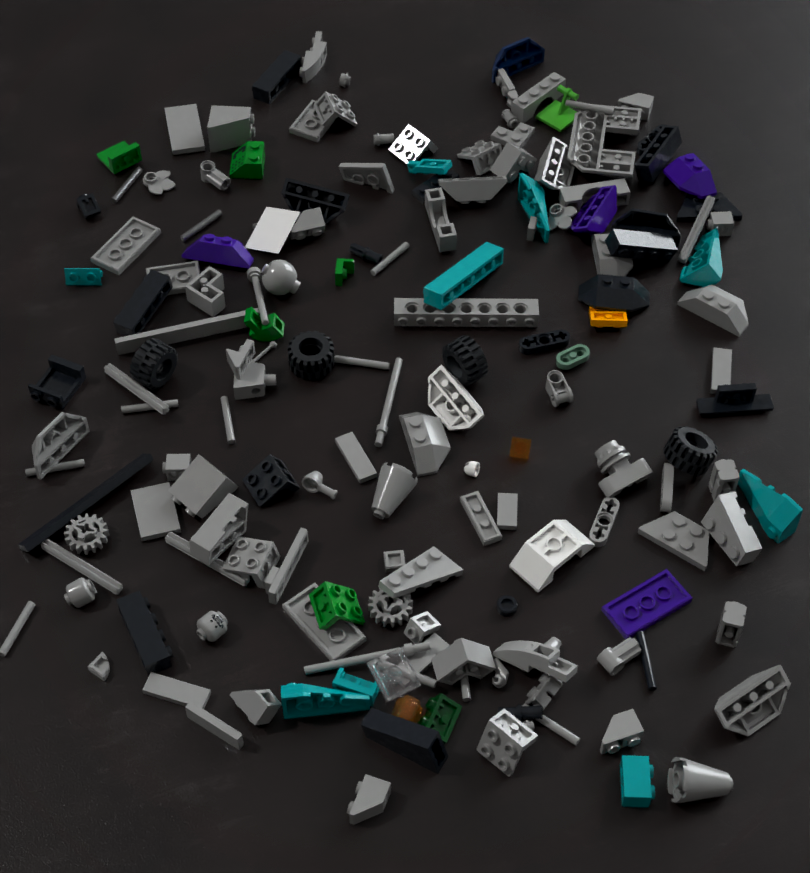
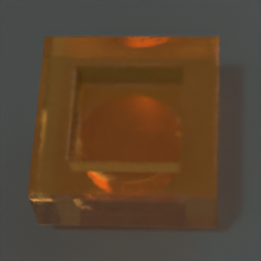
[509,436,532,459]

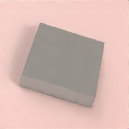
[289,100,337,142]
[146,261,200,295]
[130,482,181,541]

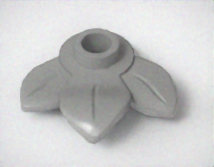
[143,170,176,195]
[548,204,578,231]

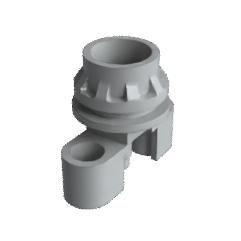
[594,440,654,497]

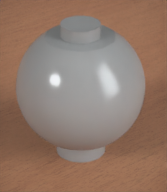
[261,260,301,295]

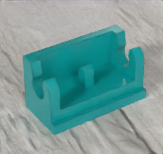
[332,667,381,707]

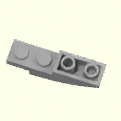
[299,31,327,83]
[492,640,578,682]

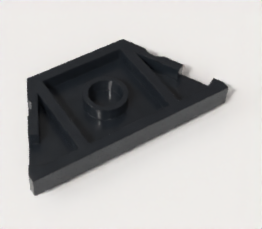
[676,192,743,222]

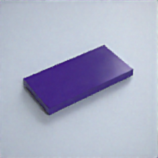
[601,569,693,639]

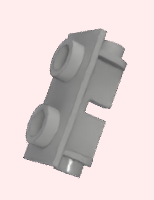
[524,673,563,710]

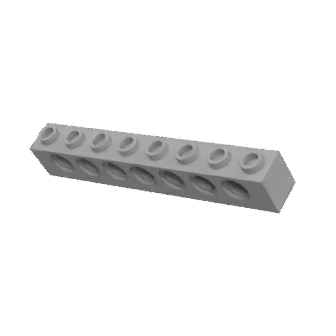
[394,298,539,327]

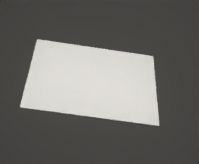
[245,207,300,254]

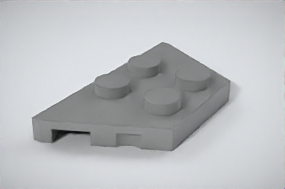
[638,511,709,571]

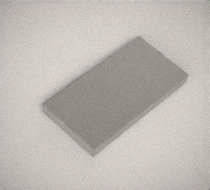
[164,104,205,155]
[90,216,161,275]
[282,582,367,661]

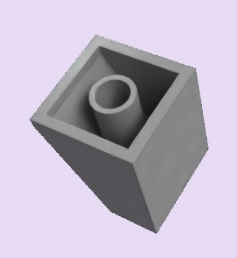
[207,105,256,153]
[168,454,239,518]

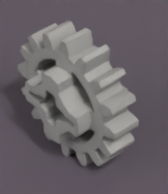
[64,513,109,555]
[368,588,413,627]

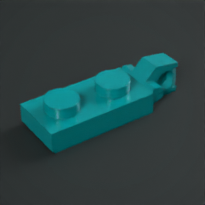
[407,159,452,175]

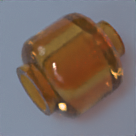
[391,695,423,723]

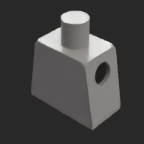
[233,362,277,400]

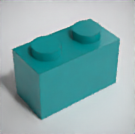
[620,755,655,807]

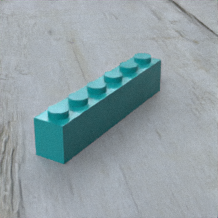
[423,242,504,310]

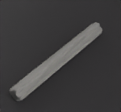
[677,195,715,264]
[104,363,169,415]
[165,532,250,586]
[40,538,123,594]

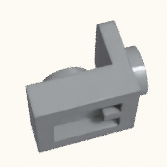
[404,611,441,644]

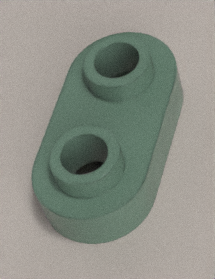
[556,344,590,370]

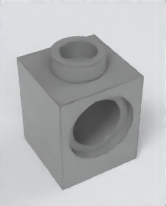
[706,211,734,236]
[162,454,192,481]

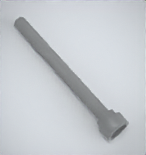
[247,267,269,325]

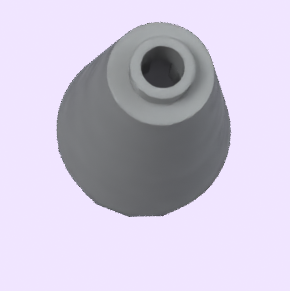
[371,462,418,519]
[667,757,733,803]

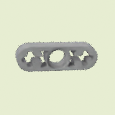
[660,463,674,513]
[589,497,620,547]

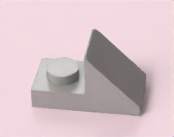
[226,339,255,380]

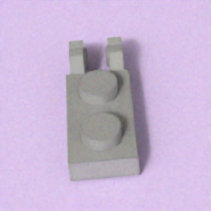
[496,69,519,108]

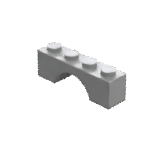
[511,72,566,123]
[558,178,631,212]
[425,187,457,252]

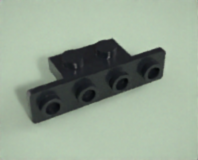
[696,383,774,415]

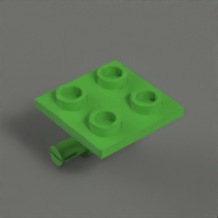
[536,85,579,132]

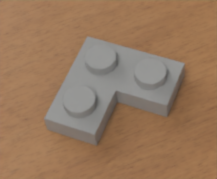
[490,122,535,148]

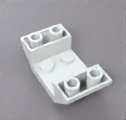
[509,519,595,592]

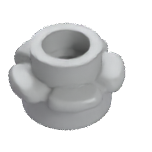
[339,73,351,88]

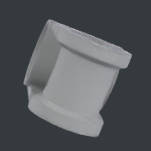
[545,370,574,407]

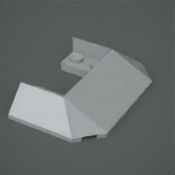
[567,104,642,178]

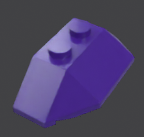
[663,153,717,199]
[570,185,617,235]
[182,234,254,269]

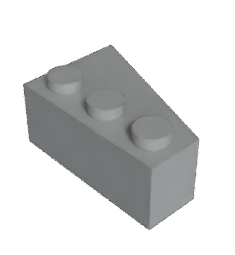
[701,491,763,566]
[189,493,248,565]

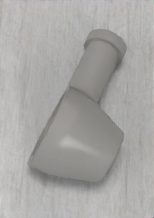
[302,471,338,499]

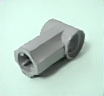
[200,160,231,191]
[597,637,641,676]

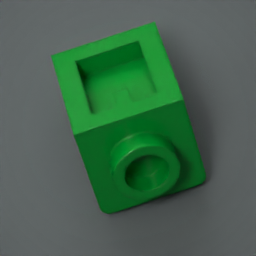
[335,258,354,286]

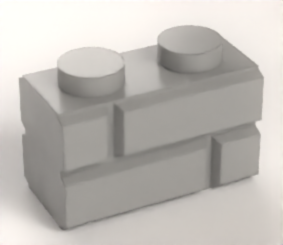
[708,459,740,501]
[715,601,747,648]

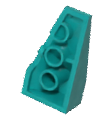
[517,173,550,243]
[680,228,723,287]
[738,469,803,544]
[281,683,370,719]

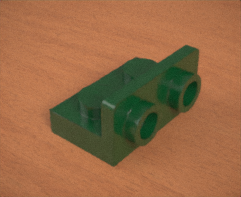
[417,693,462,744]

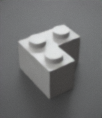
[490,142,537,183]
[185,266,226,317]
[431,638,496,685]

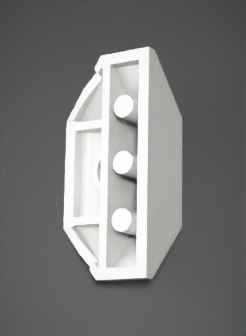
[428,364,484,431]

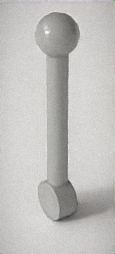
[250,341,277,363]

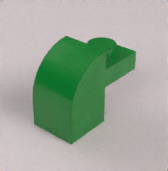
[244,307,285,341]

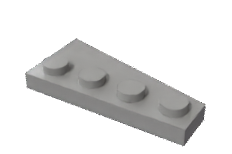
[378,546,463,599]

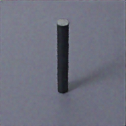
[636,631,657,691]

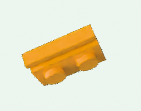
[589,307,628,328]

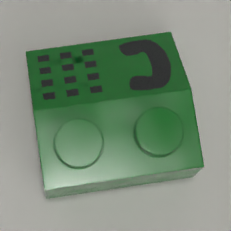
[229,141,265,179]

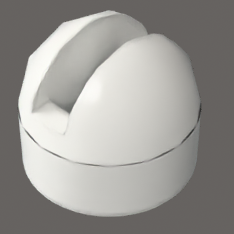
[464,461,480,477]

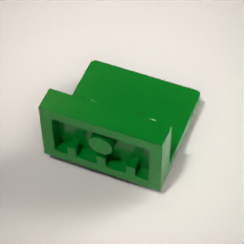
[97,141,142,174]
[309,581,365,631]

